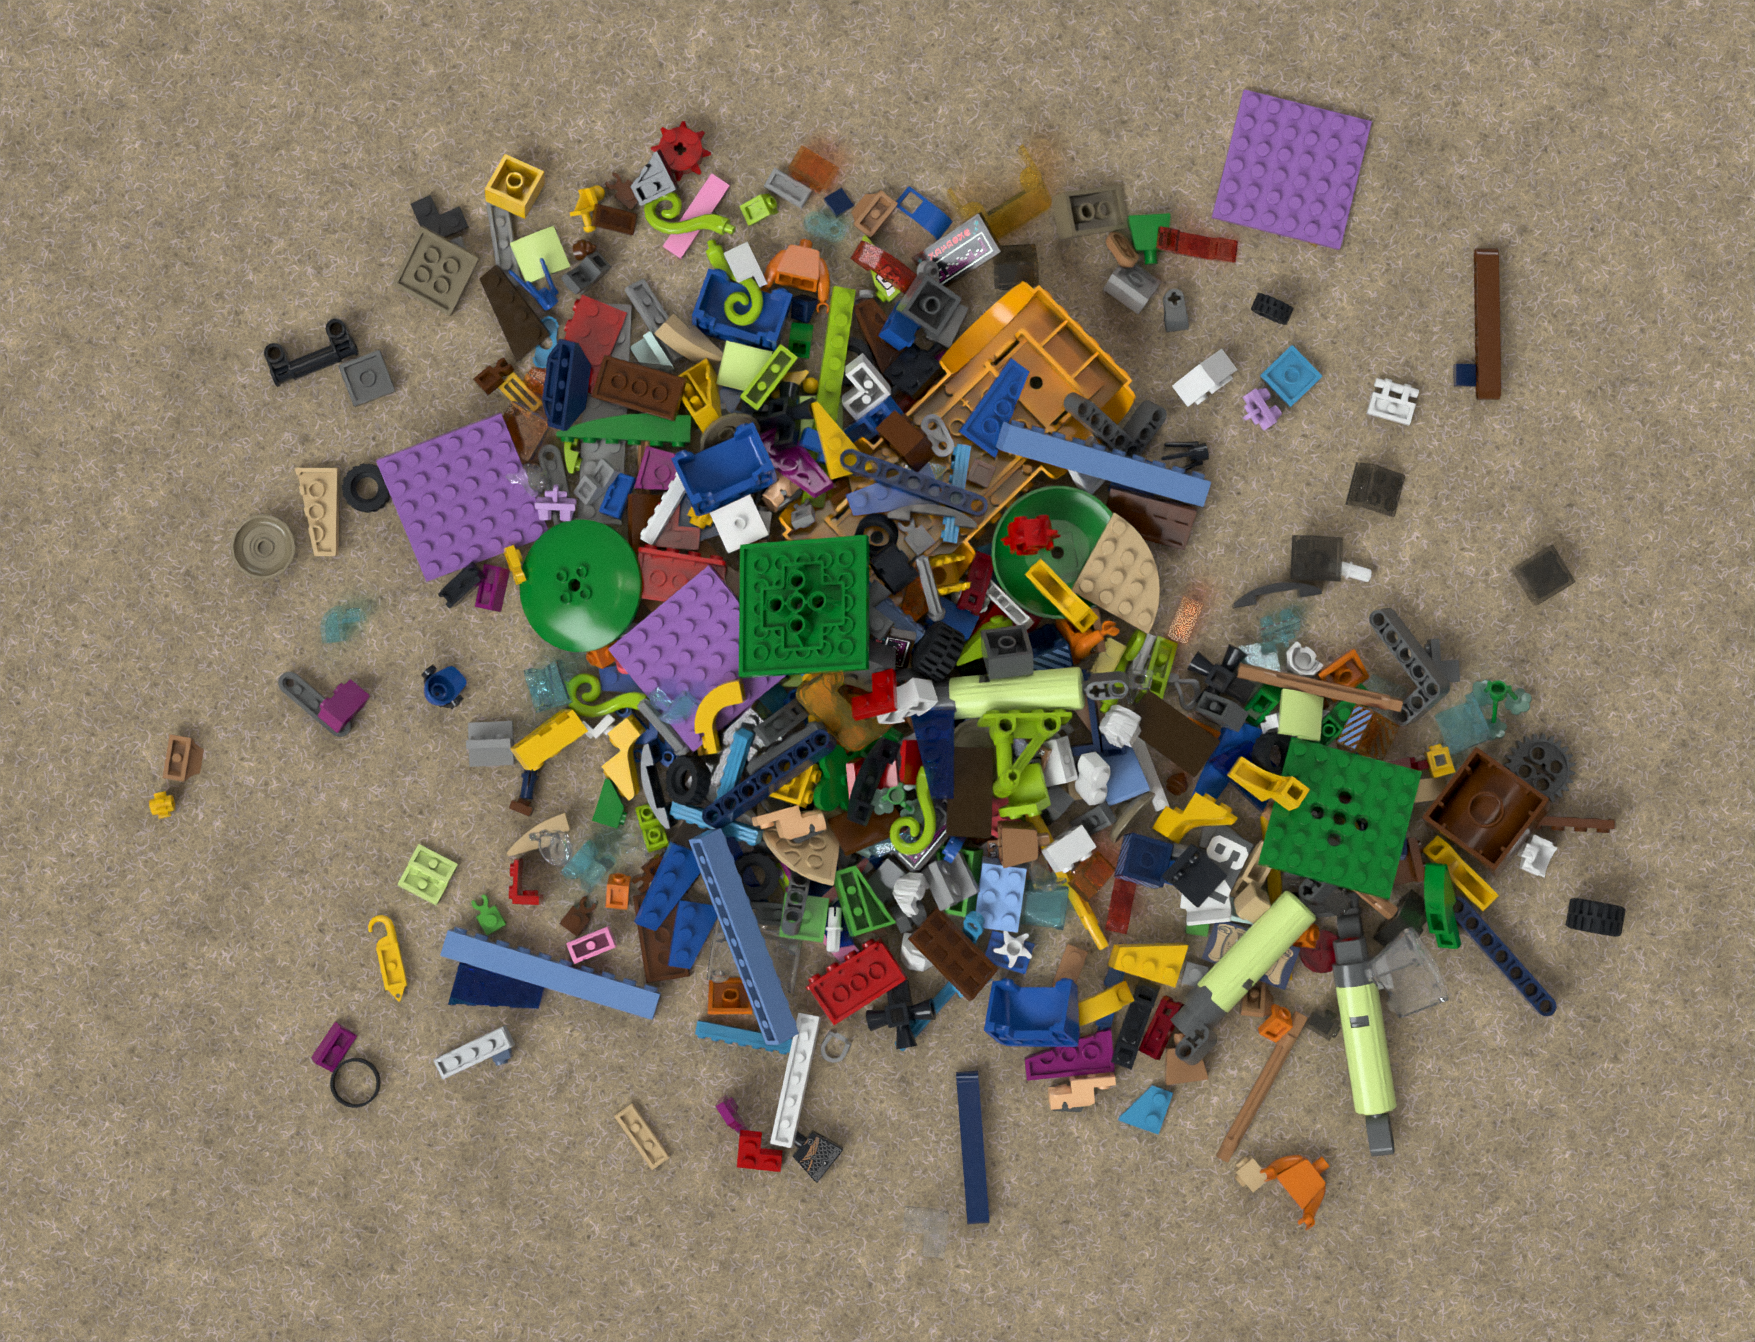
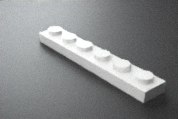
[770,1013,821,1148]

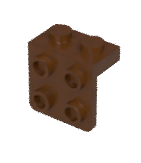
[1393,836,1426,887]

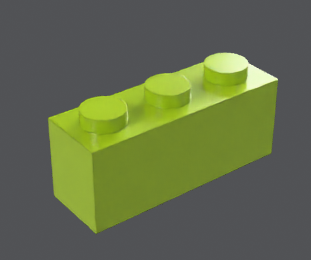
[740,344,798,411]

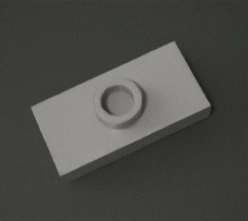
[764,167,813,209]

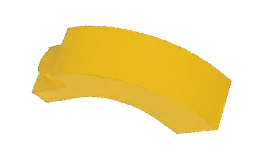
[695,678,747,754]
[1078,980,1134,1027]

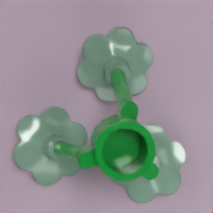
[1470,679,1532,740]
[870,777,924,824]

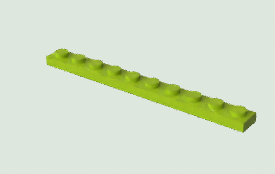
[801,286,856,508]

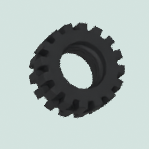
[1251,293,1294,325]

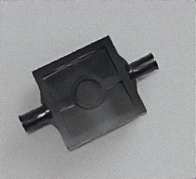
[882,341,944,400]

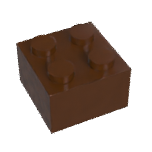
[875,410,936,472]

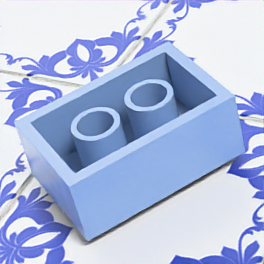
[974,856,1027,933]

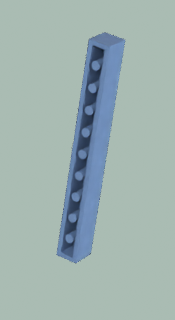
[996,420,1211,507]
[689,828,799,1045]
[440,927,661,1020]

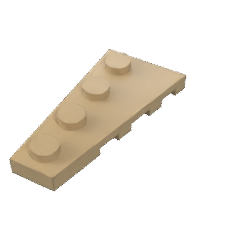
[295,468,340,557]

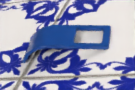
[896,186,953,240]

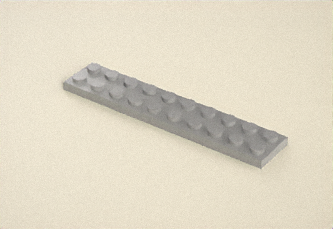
[578,304,632,525]

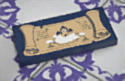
[1201,922,1300,990]

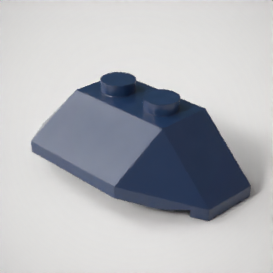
[542,339,591,431]

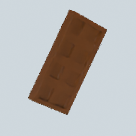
[1106,485,1197,551]
[908,907,999,1001]

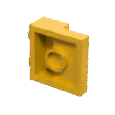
[766,762,821,808]

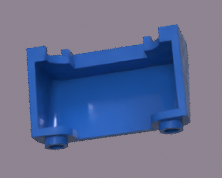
[692,268,793,354]
[671,422,777,516]
[984,978,1080,1047]

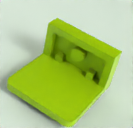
[998,763,1051,819]

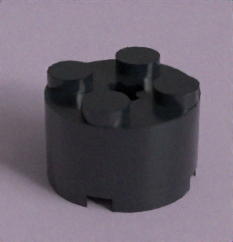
[869,542,920,595]

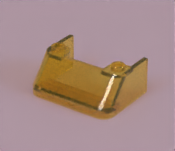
[946,144,1052,241]
[796,672,894,752]

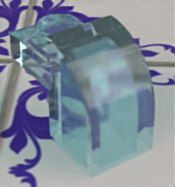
[320,606,367,644]
[647,687,700,724]

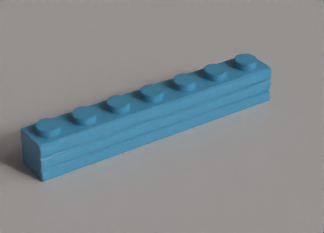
[941,444,971,544]
[714,728,754,809]
[670,802,764,846]
[695,1020,793,1055]

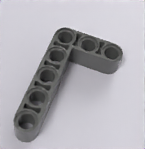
[1063,392,1167,458]
[1369,608,1450,726]
[753,837,811,936]

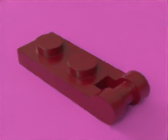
[957,550,997,616]
[1138,995,1185,1061]

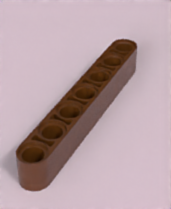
[1474,248,1501,400]

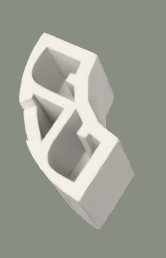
[876,677,938,724]

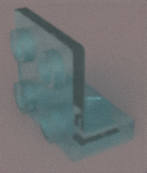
[1435,692,1493,755]

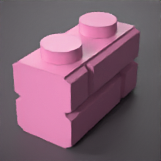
[566,926,617,964]

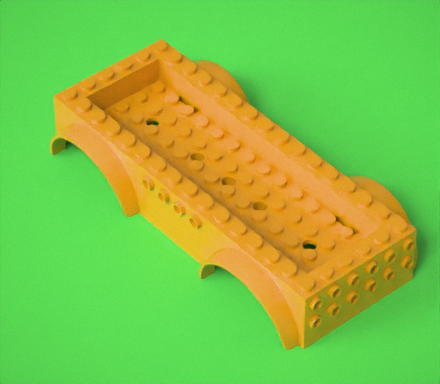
[779,281,1136,628]

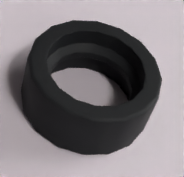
[855,514,898,558]

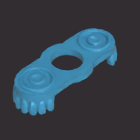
[532,316,559,369]
[962,911,985,944]

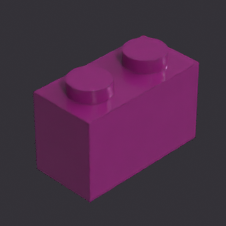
[318,679,370,733]

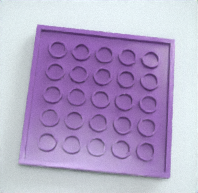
[1211,89,1372,250]
[376,412,549,582]
[608,565,786,752]

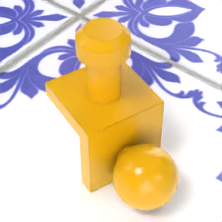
[569,185,605,233]
[771,370,819,399]

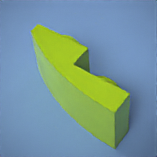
[564,439,583,475]
[635,803,669,853]

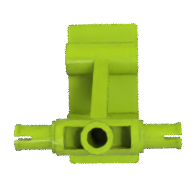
[977,709,1072,799]

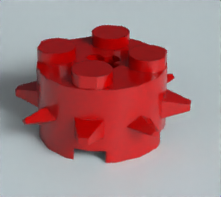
[651,121,711,181]
[1001,515,1061,556]

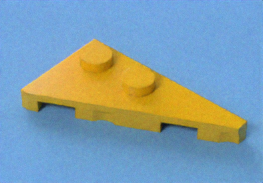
[811,402,873,480]

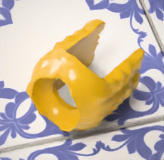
[917,553,971,597]

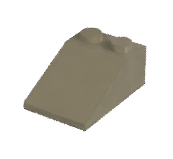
[1051,185,1128,240]

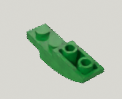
[1302,682,1369,746]
[1424,863,1462,949]

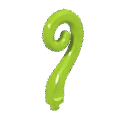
[644,192,736,235]
[706,239,763,326]
[1099,629,1147,714]
[565,673,655,717]
[890,759,937,855]

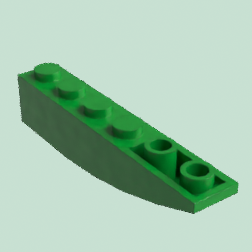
[557,413,691,447]

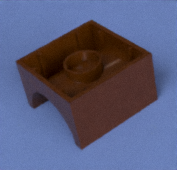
[1422,747,1551,878]

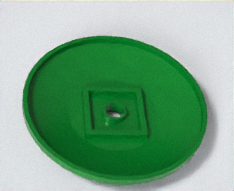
[991,486,1112,619]
[519,519,642,652]

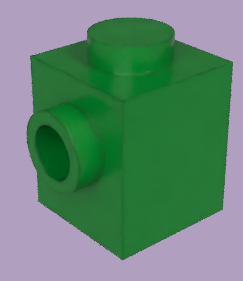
[788,322,814,359]

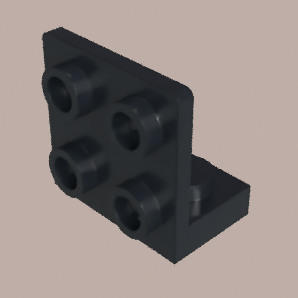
[1161,843,1227,908]

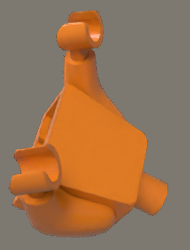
[761,239,830,314]
[1055,618,1120,664]
[1260,1155,1330,1231]

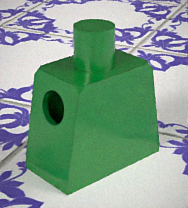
[1127,213,1171,265]

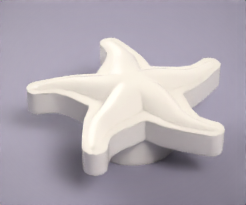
[994,931,1032,968]

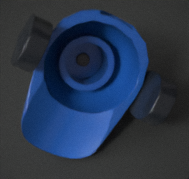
[421,664,467,710]

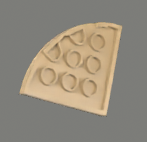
[1071,513,1160,634]
[756,802,845,886]

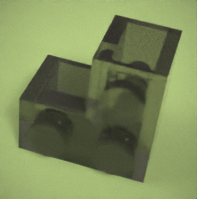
[1373,889,1427,954]

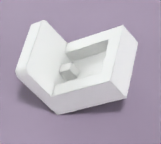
[582,714,616,739]

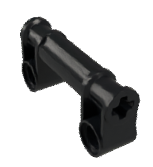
[264,318,359,387]

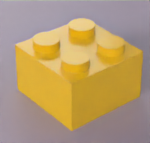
[485,154,545,219]

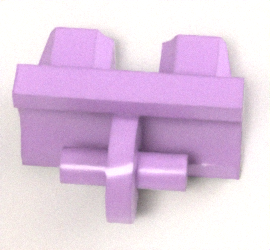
[1243,388,1282,431]
[535,485,577,521]

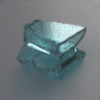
[524,660,573,713]
[560,839,616,893]
[1019,880,1069,930]

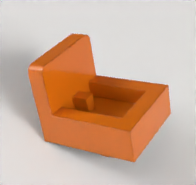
[586,640,617,669]

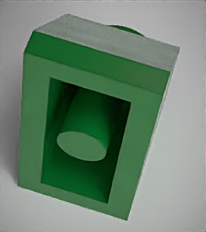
[1243,683,1287,727]
[592,778,628,829]

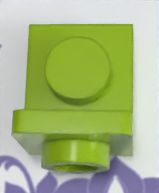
[739,193,778,226]

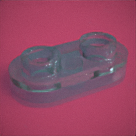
[804,212,846,243]
[868,833,912,857]

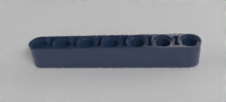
[840,449,988,517]
[702,729,837,829]
[1454,896,1557,1016]
[956,1070,990,1225]

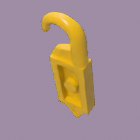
[368,915,408,1002]

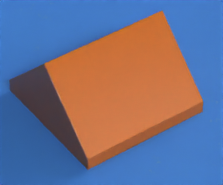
[1315,649,1370,703]
[708,978,753,1014]

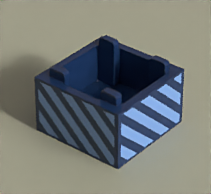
[1028,623,1074,671]
[1114,832,1173,889]

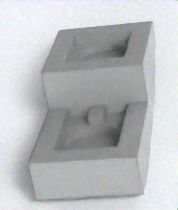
[573,458,620,506]

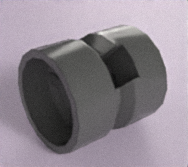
[891,900,927,933]

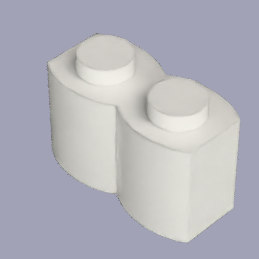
[1075,752,1110,806]

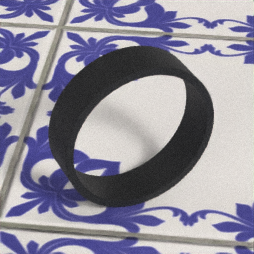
[330,1058,381,1108]

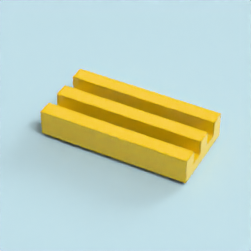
[498,372,543,419]

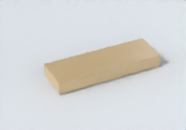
[614,1103,671,1170]

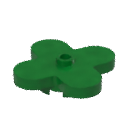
[813,744,863,812]

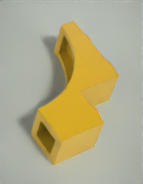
[1227,756,1310,811]

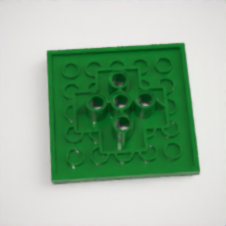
[739,535,869,678]
[1258,737,1422,900]

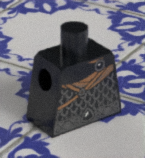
[793,1130,843,1183]

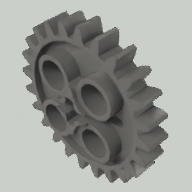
[1503,733,1576,802]

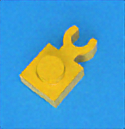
[504,545,526,585]

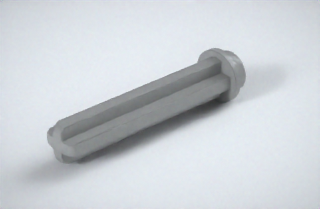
[915,555,946,621]
[637,699,690,756]

